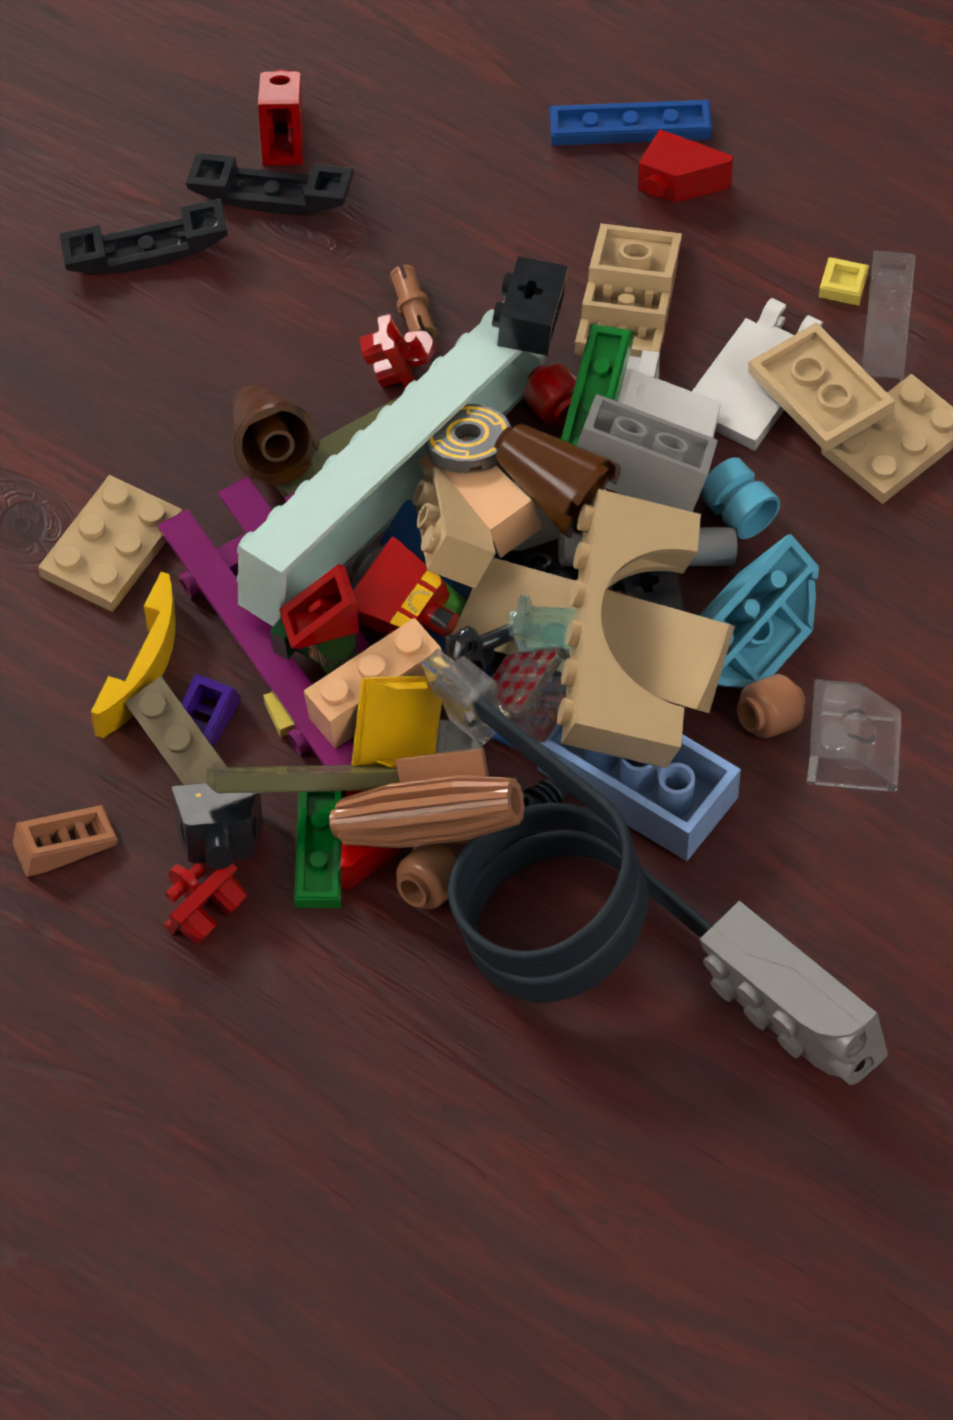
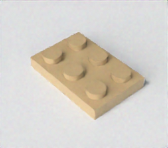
[748,322,895,452]
[821,374,953,504]
[38,475,182,612]

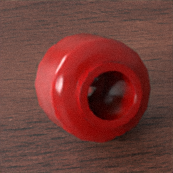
[523,363,577,426]

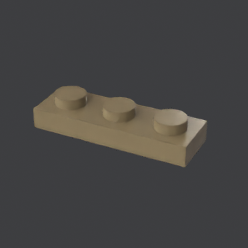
[125,676,227,785]

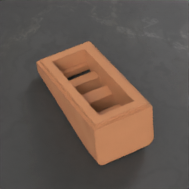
[13,805,118,877]

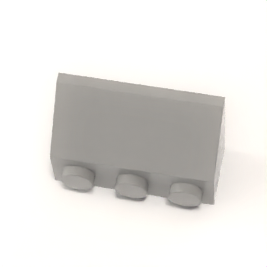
[576,394,718,512]

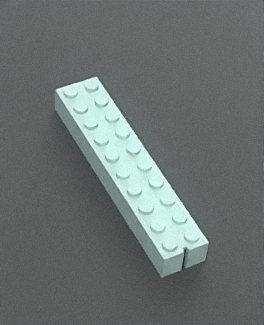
[237,301,545,626]

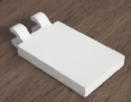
[692,298,823,451]

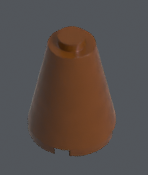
[233,384,320,485]
[494,424,621,538]

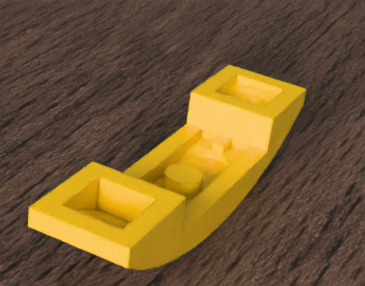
[91,572,176,738]

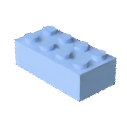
[537,721,741,861]

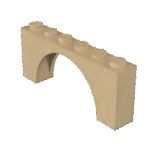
[557,489,701,768]

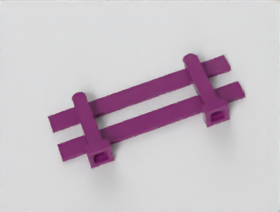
[158,476,371,765]

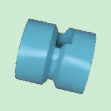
[699,457,781,539]

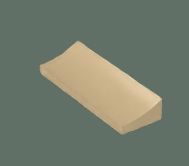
[451,558,735,713]

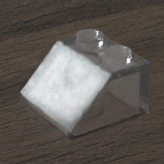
[806,679,902,792]

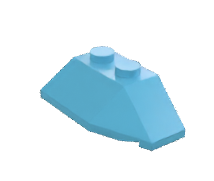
[699,534,819,689]

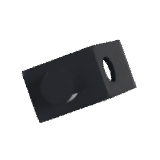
[172,783,263,869]

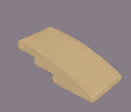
[574,223,682,357]

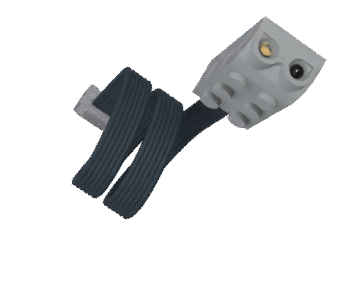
[421,648,888,1085]

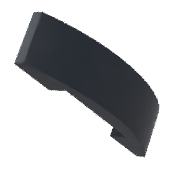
[186,153,354,214]
[60,199,228,273]

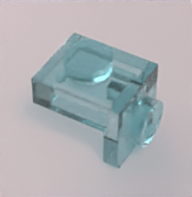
[508,595,575,657]

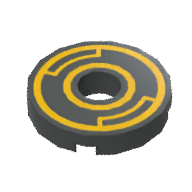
[425,404,511,473]

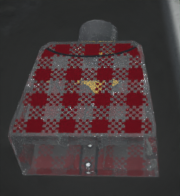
[478,646,570,742]

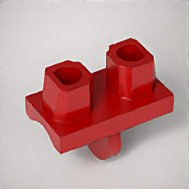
[360,314,435,389]
[163,862,248,945]

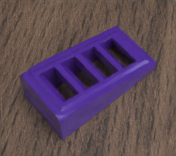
[158,673,241,757]

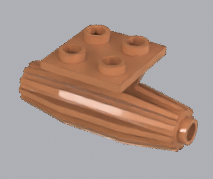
[329,747,525,849]

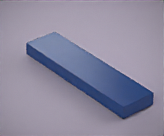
[549,100,712,146]

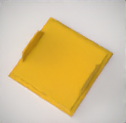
[351,675,444,768]

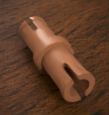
[390,264,437,340]

